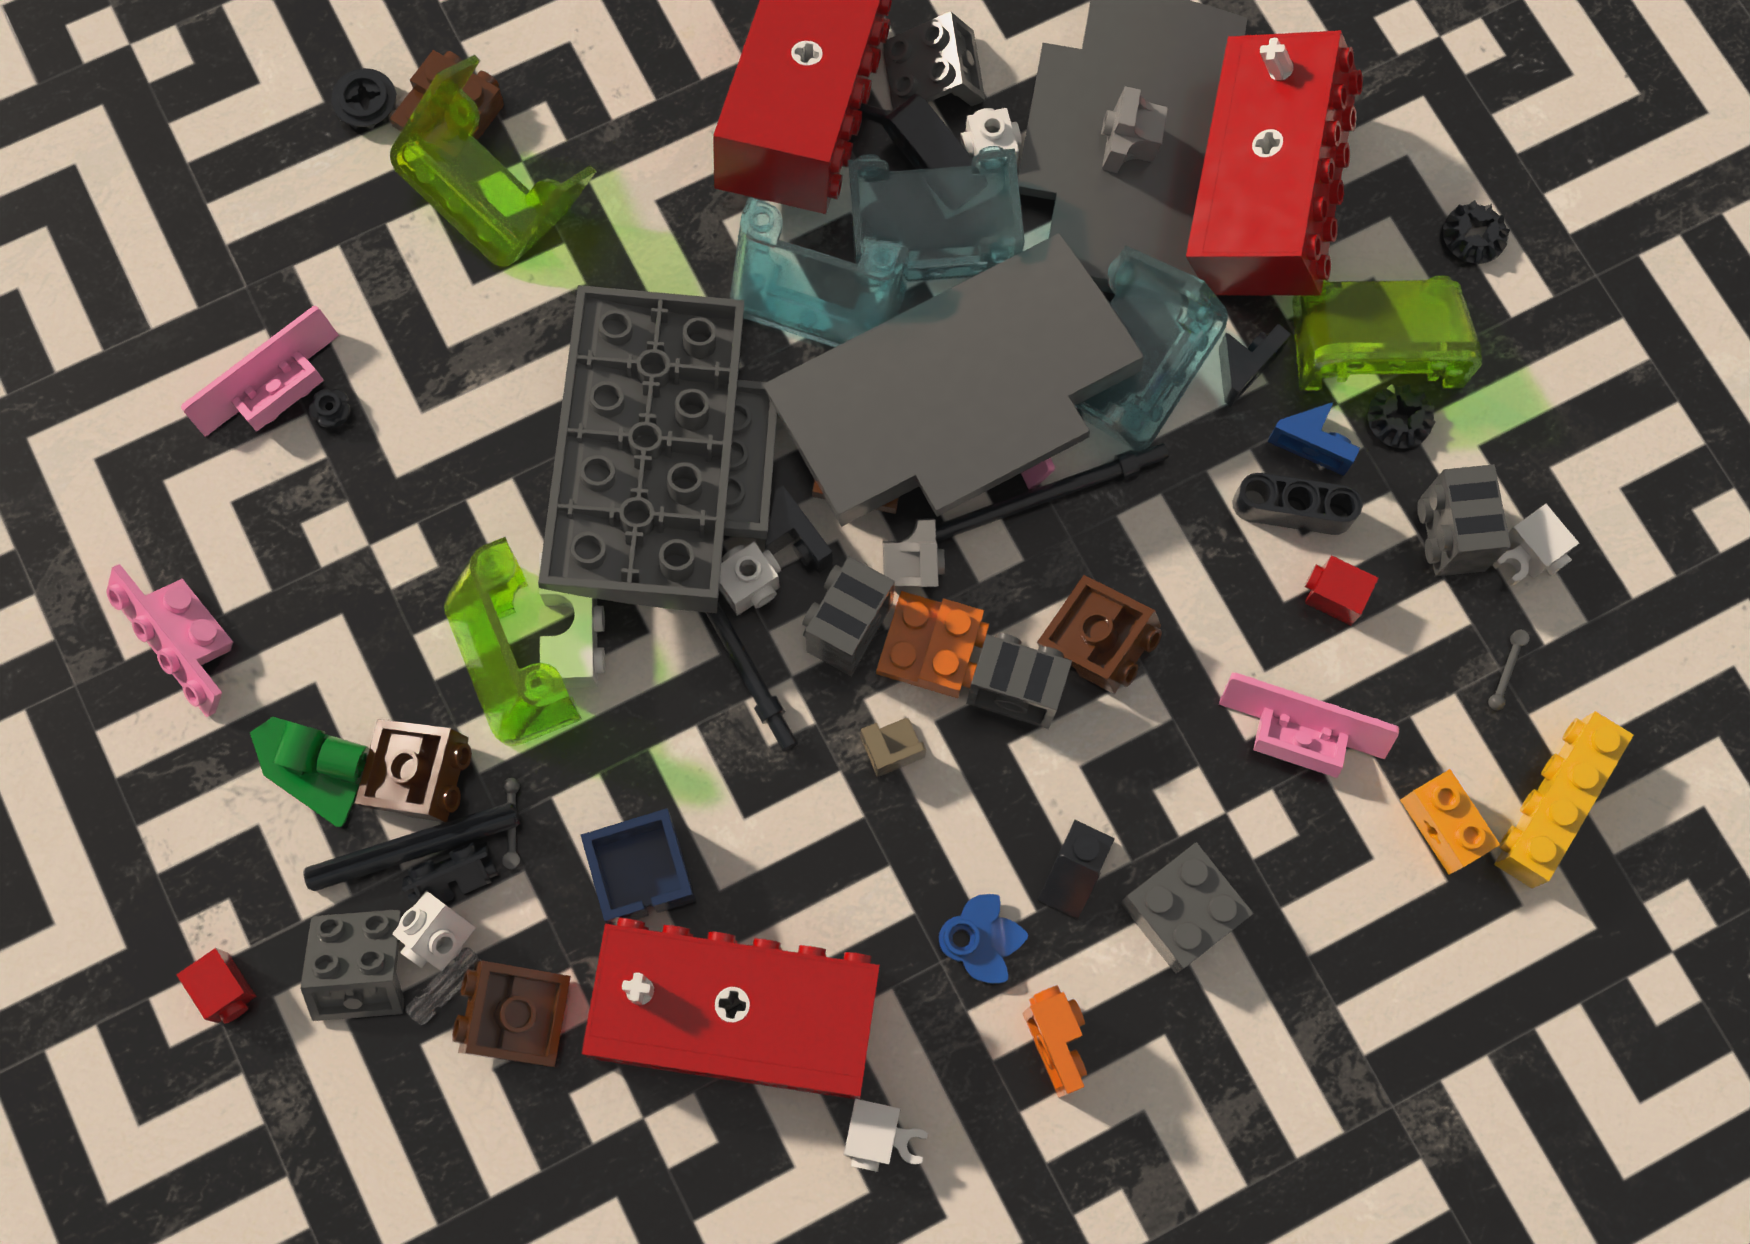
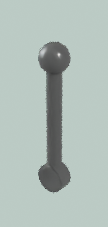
[1488,629,1530,711]
[502,778,521,870]

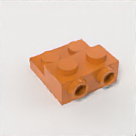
[876,591,989,698]
[1022,985,1087,1098]

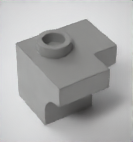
[1101,86,1168,173]
[883,518,945,587]

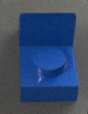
[1267,403,1360,476]

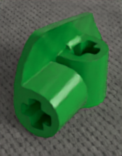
[250,717,369,827]

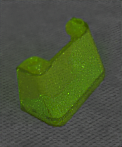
[1292,276,1482,391]
[444,537,582,746]

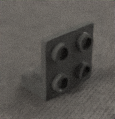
[883,11,985,109]
[300,910,404,1021]

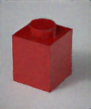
[1304,555,1378,626]
[177,948,257,1024]

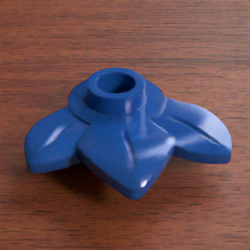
[939,894,1028,984]

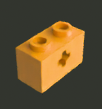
[1400,769,1500,875]

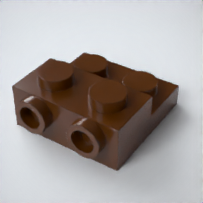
[390,50,504,166]
[1037,575,1162,694]
[355,719,472,823]
[452,961,571,1067]

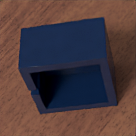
[581,808,696,925]

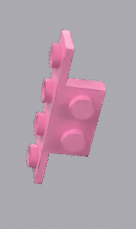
[181,306,339,437]
[106,564,233,717]
[1219,673,1399,778]

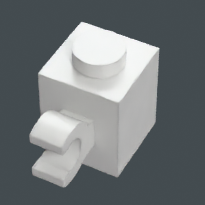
[1493,504,1579,586]
[844,1099,928,1172]

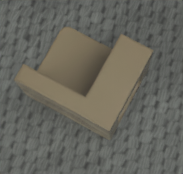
[860,718,926,777]

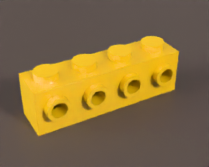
[1494,711,1634,888]

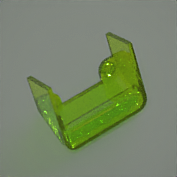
[390,55,596,267]

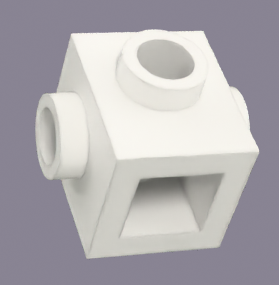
[960,108,1021,176]
[719,542,781,615]
[393,890,476,972]

